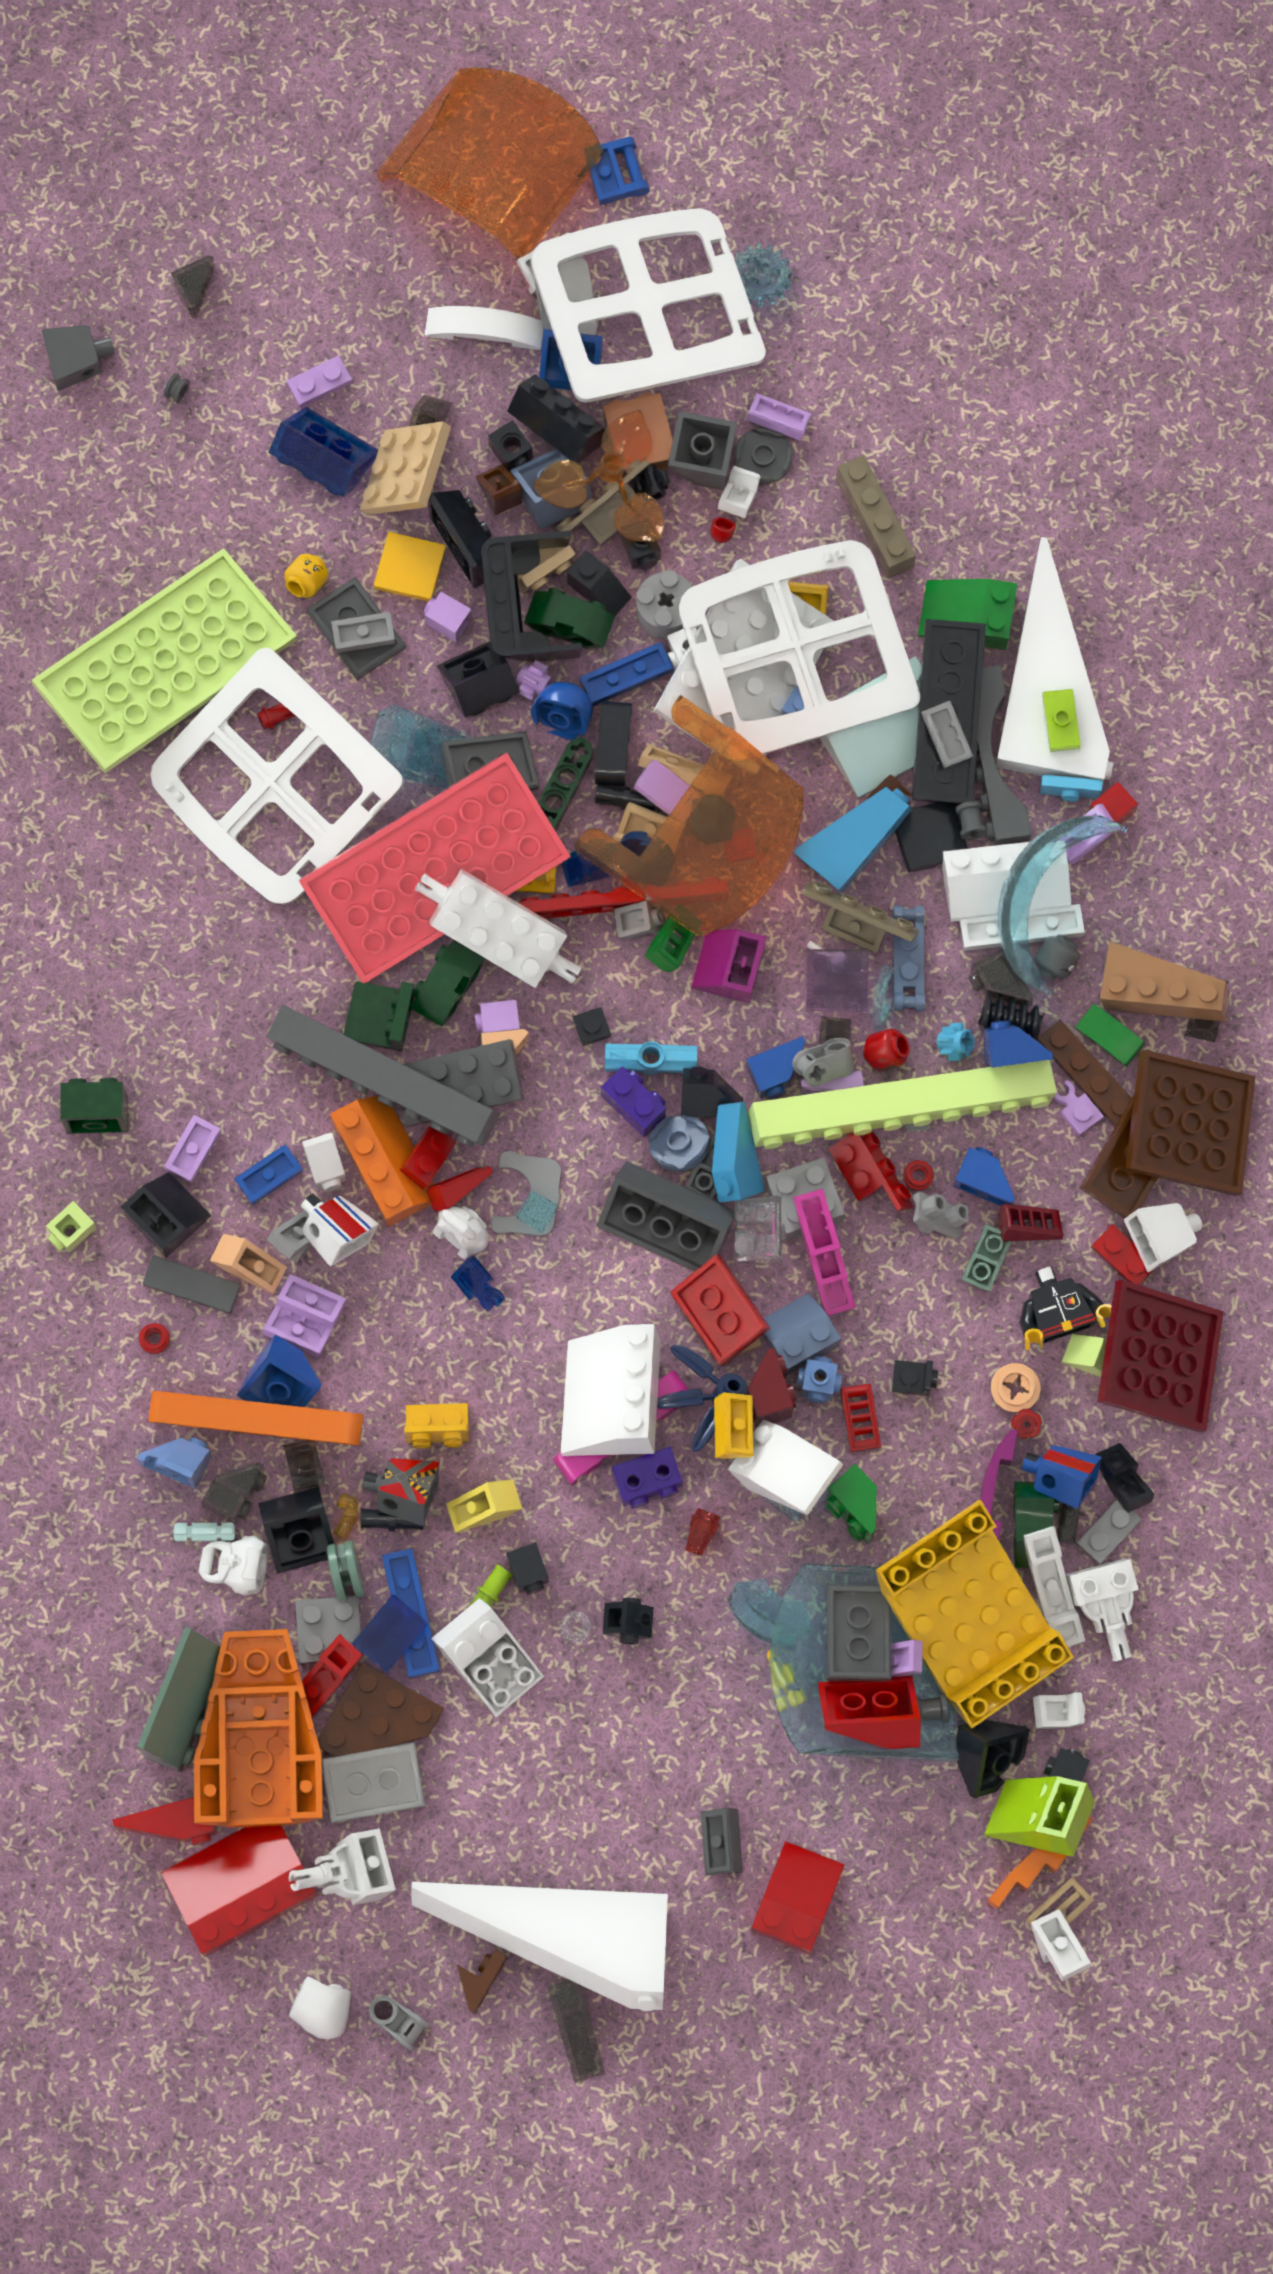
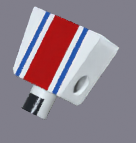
[301,1194,379,1267]

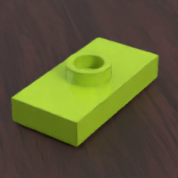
[1042,689,1081,752]

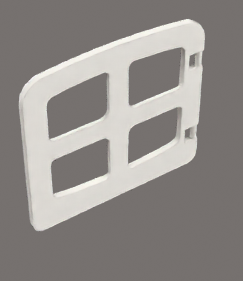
[531,208,766,403]
[678,540,920,762]
[151,648,404,905]

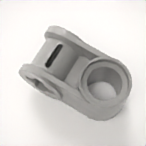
[792,1038,854,1086]
[369,1996,431,2052]

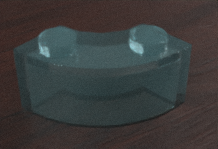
[727,1578,812,1647]

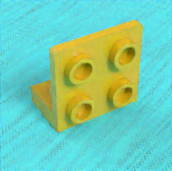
[404,1403,469,1449]

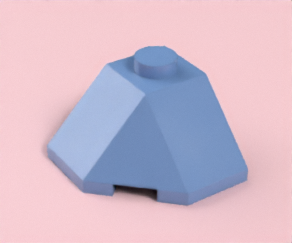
[137,1437,212,1489]

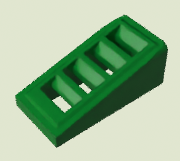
[645,903,702,972]

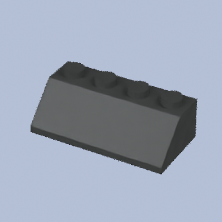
[597,1161,738,1271]

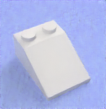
[728,1419,843,1515]

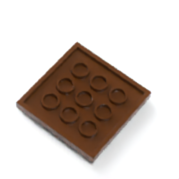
[1125,1050,1255,1196]

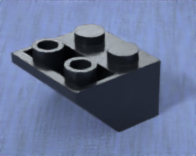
[121,1172,211,1258]

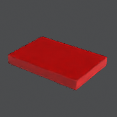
[670,1254,771,1366]

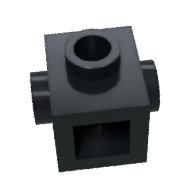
[603,1598,654,1645]

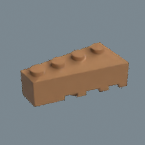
[1100,941,1230,1022]

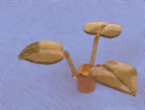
[533,410,664,542]

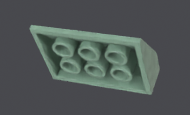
[137,1627,221,1772]

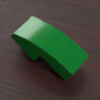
[1075,1004,1146,1067]

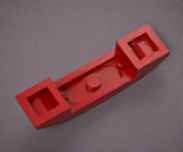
[302,1634,363,1718]

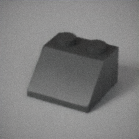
[668,411,737,490]

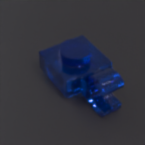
[451,1255,505,1311]

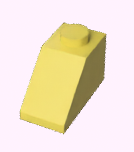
[446,1479,522,1533]

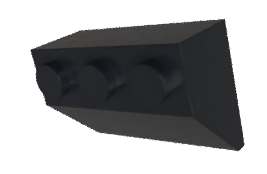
[507,374,609,464]
[428,490,492,589]

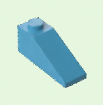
[712,1101,765,1202]

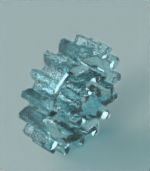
[735,242,792,307]

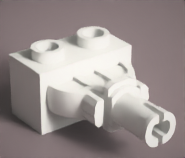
[1066,1558,1139,1661]
[289,1828,396,1905]

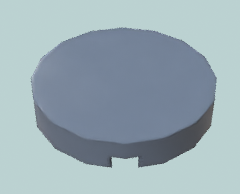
[649,1114,710,1172]

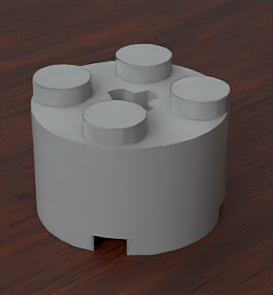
[636,570,692,639]

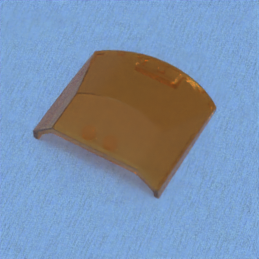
[376,67,604,261]

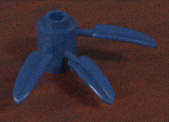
[657,1345,748,1452]

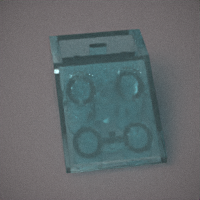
[371,705,474,789]

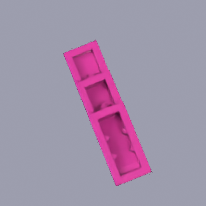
[793,1188,856,1316]

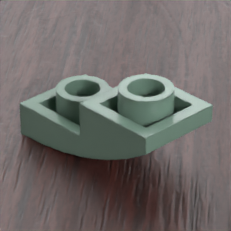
[961,1224,1012,1292]

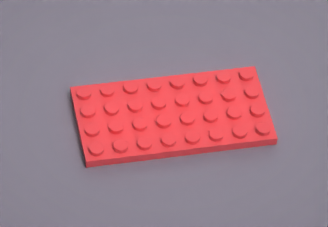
[299,752,571,984]

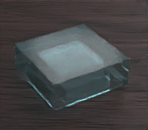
[516,1190,558,1233]

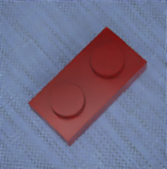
[400,1125,457,1190]
[1091,1224,1155,1285]

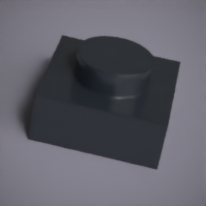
[572,1007,611,1047]

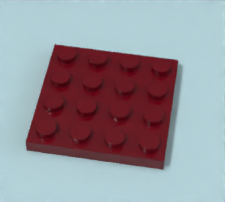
[1097,1280,1224,1432]

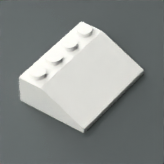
[561,1324,661,1456]

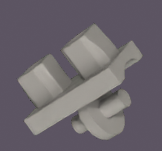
[913,1192,969,1239]

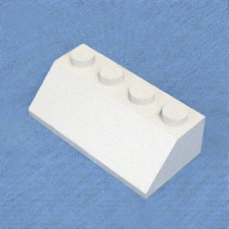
[942,838,1071,922]

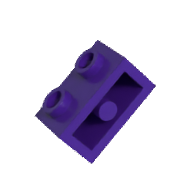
[601,1066,666,1137]
[611,1446,683,1509]

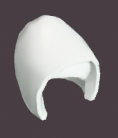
[289,1977,351,2040]

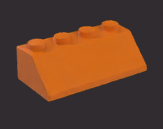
[330,1095,434,1227]

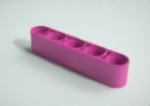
[553,1371,689,1485]

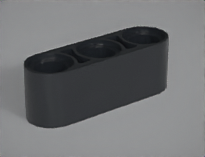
[595,701,632,787]

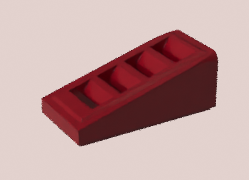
[998,1204,1063,1241]

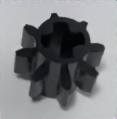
[632,465,670,502]

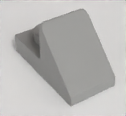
[267,1210,313,1263]

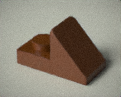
[457,1950,507,2014]

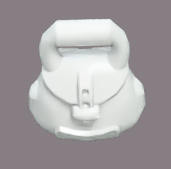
[433,1205,488,1260]
[198,1536,269,1596]

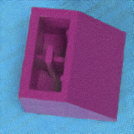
[691,929,766,1003]

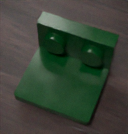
[343,981,414,1051]

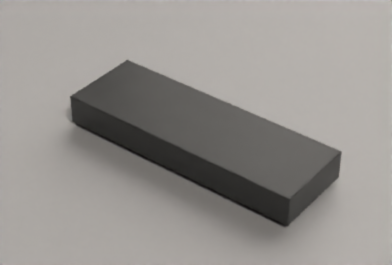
[142,1255,241,1315]

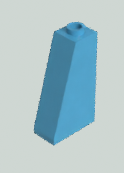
[793,787,912,893]

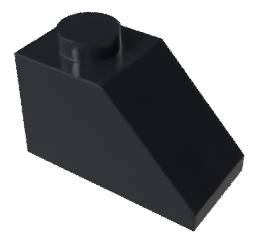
[567,550,632,616]
[681,1067,743,1117]

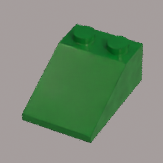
[918,579,1017,650]

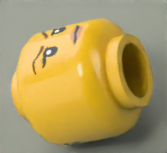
[284,553,329,598]

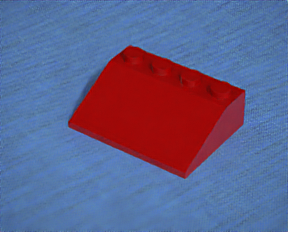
[161,1825,318,1957]

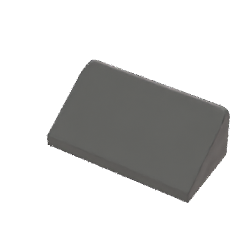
[701,1808,743,1875]

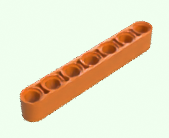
[148,1391,364,1446]

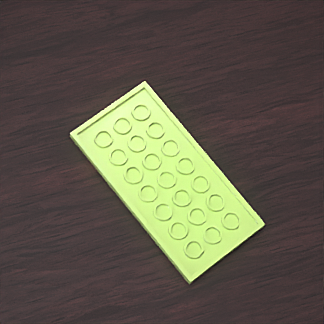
[32,548,297,773]

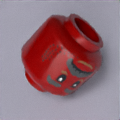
[863,1028,910,1071]

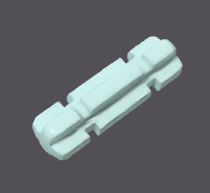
[173,1523,235,1541]

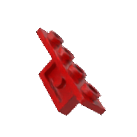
[828,1132,913,1211]

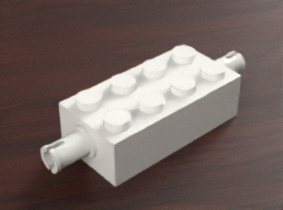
[415,869,581,988]

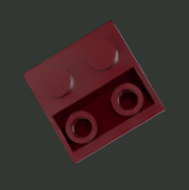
[747,1348,797,1428]

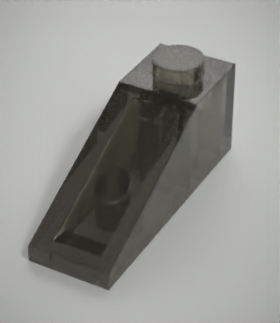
[547,1980,605,2083]

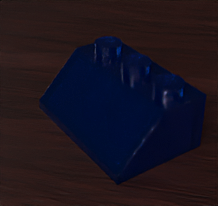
[268,407,378,497]

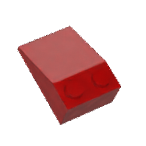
[818,1676,921,1749]
[751,1841,845,1954]

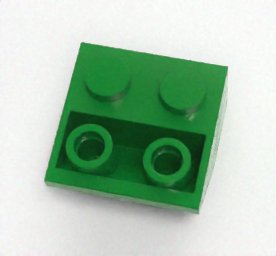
[825,1463,877,1544]

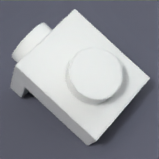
[717,466,760,518]
[1033,1692,1085,1729]

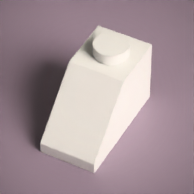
[302,1132,346,1192]

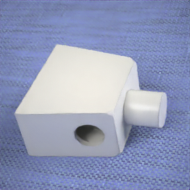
[1124,1203,1202,1272]

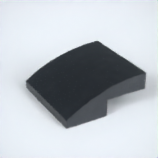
[895,802,968,873]

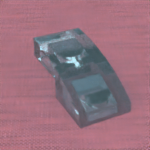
[872,964,895,1032]

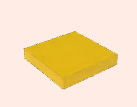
[373,531,446,602]

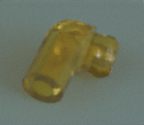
[332,1493,359,1541]

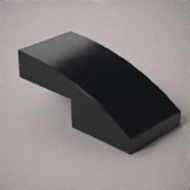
[1095,1443,1155,1513]

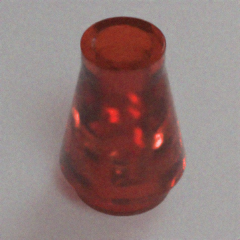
[685,1508,721,1556]

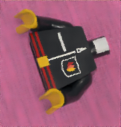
[1019,1267,1112,1351]

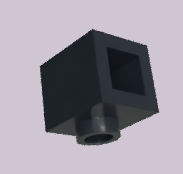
[621,518,661,570]
[1043,1748,1090,1782]

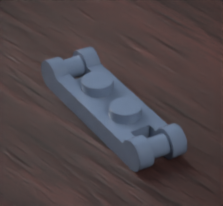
[893,905,925,1011]

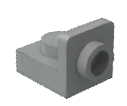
[614,900,665,940]

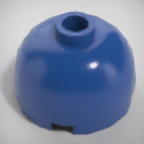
[531,682,593,740]

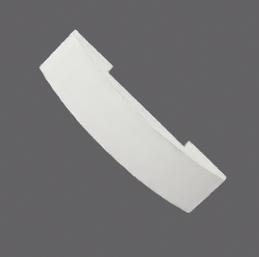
[425,306,543,350]
[1024,1526,1085,1647]

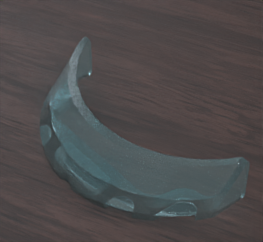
[998,815,1128,995]

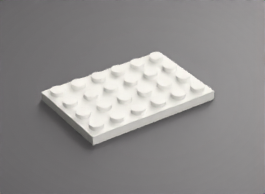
[653,559,834,775]

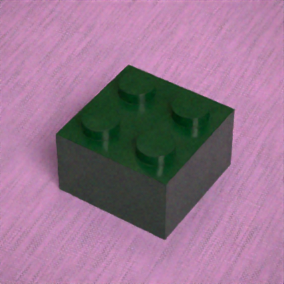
[60,1078,128,1134]

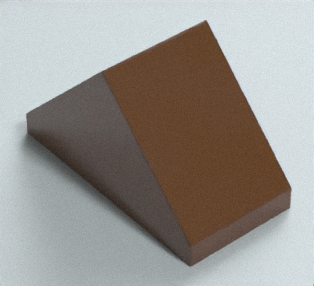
[475,464,522,515]

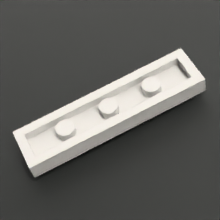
[959,904,1085,951]

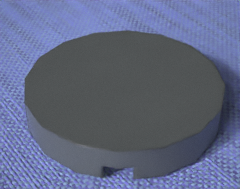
[734,427,793,485]

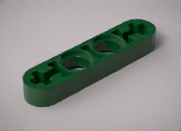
[538,738,593,831]

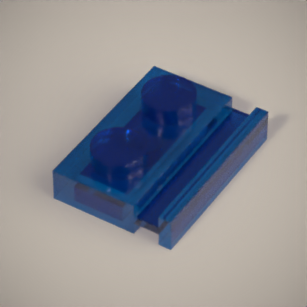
[352,1594,428,1673]

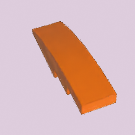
[986,1816,1093,1910]

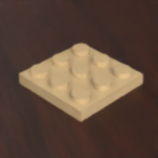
[360,421,451,515]

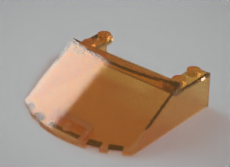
[575,695,804,937]

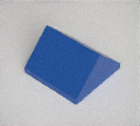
[539,329,603,390]

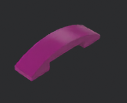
[980,1429,1018,1540]

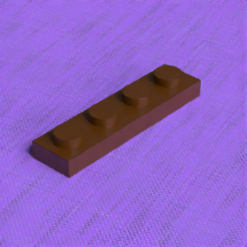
[1037,1019,1132,1127]

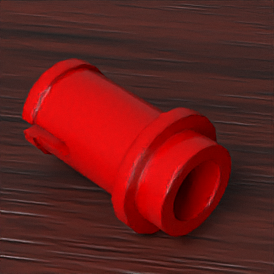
[257,703,296,730]

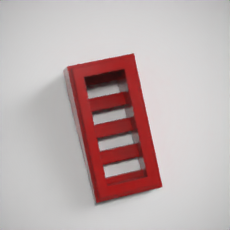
[426,1166,493,1211]
[840,1383,881,1453]

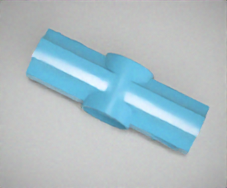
[605,1041,697,1076]

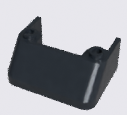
[481,531,582,662]

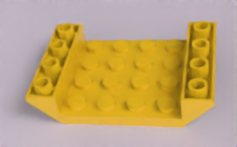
[876,1500,1074,1728]

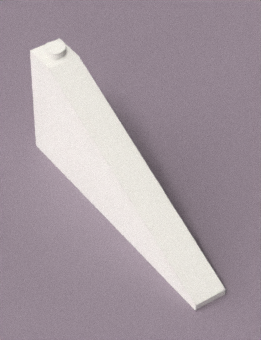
[996,537,1113,786]
[411,1882,668,2011]

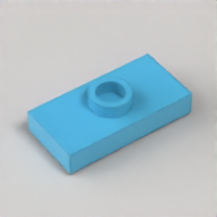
[1039,774,1103,802]

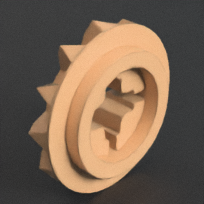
[991,1363,1040,1412]

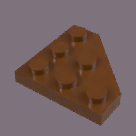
[318,1662,444,1757]

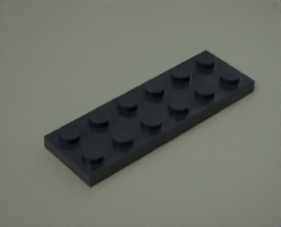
[911,619,986,804]

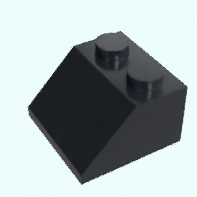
[437,641,519,717]
[258,1486,334,1574]

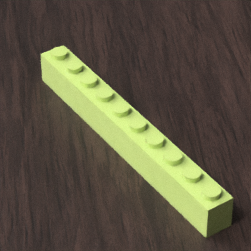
[748,1060,1057,1149]

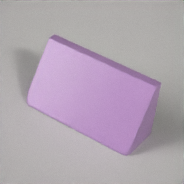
[633,759,701,823]

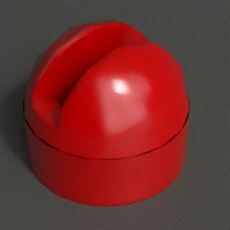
[710,517,736,543]

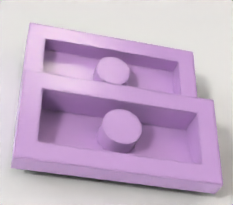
[263,1274,346,1359]

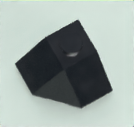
[953,1720,1030,1798]

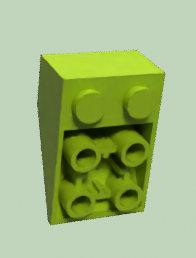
[984,1776,1095,1857]

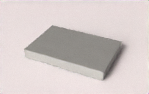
[322,1742,426,1823]

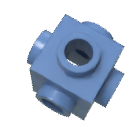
[797,1356,843,1403]

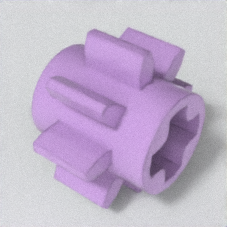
[515,660,552,700]

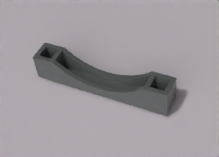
[975,665,1032,846]

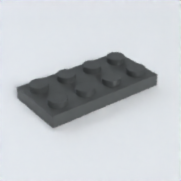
[401,1039,524,1127]

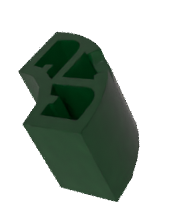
[524,588,615,649]
[411,940,486,1026]
[1013,1481,1059,1568]

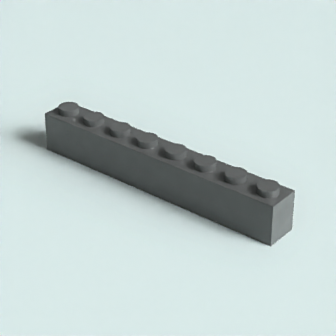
[266,1004,501,1147]

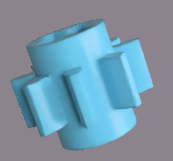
[937,1023,975,1061]

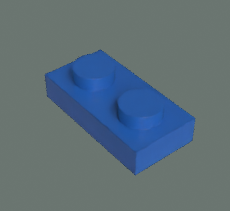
[234,1144,303,1206]

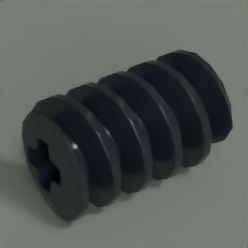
[978,993,1045,1041]

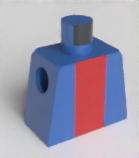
[1022,1445,1102,1509]

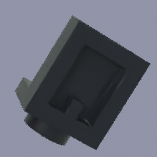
[892,1360,938,1396]

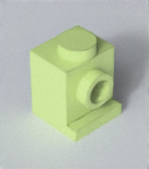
[46,1201,97,1253]

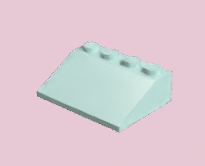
[820,656,921,799]

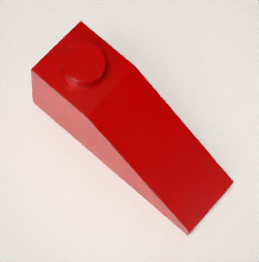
[112,1797,217,1846]

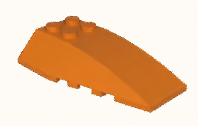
[194,1629,323,1828]

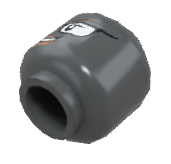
[1035,934,1081,981]

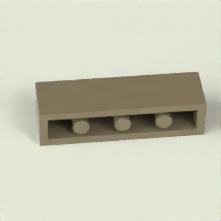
[836,455,916,579]

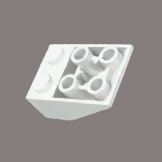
[431,1598,544,1717]

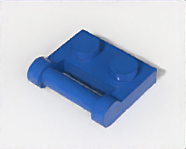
[583,137,650,205]

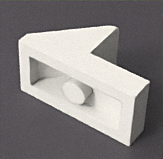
[1031,1909,1091,1981]

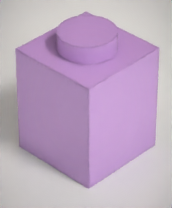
[424,592,472,642]
[475,1000,520,1033]

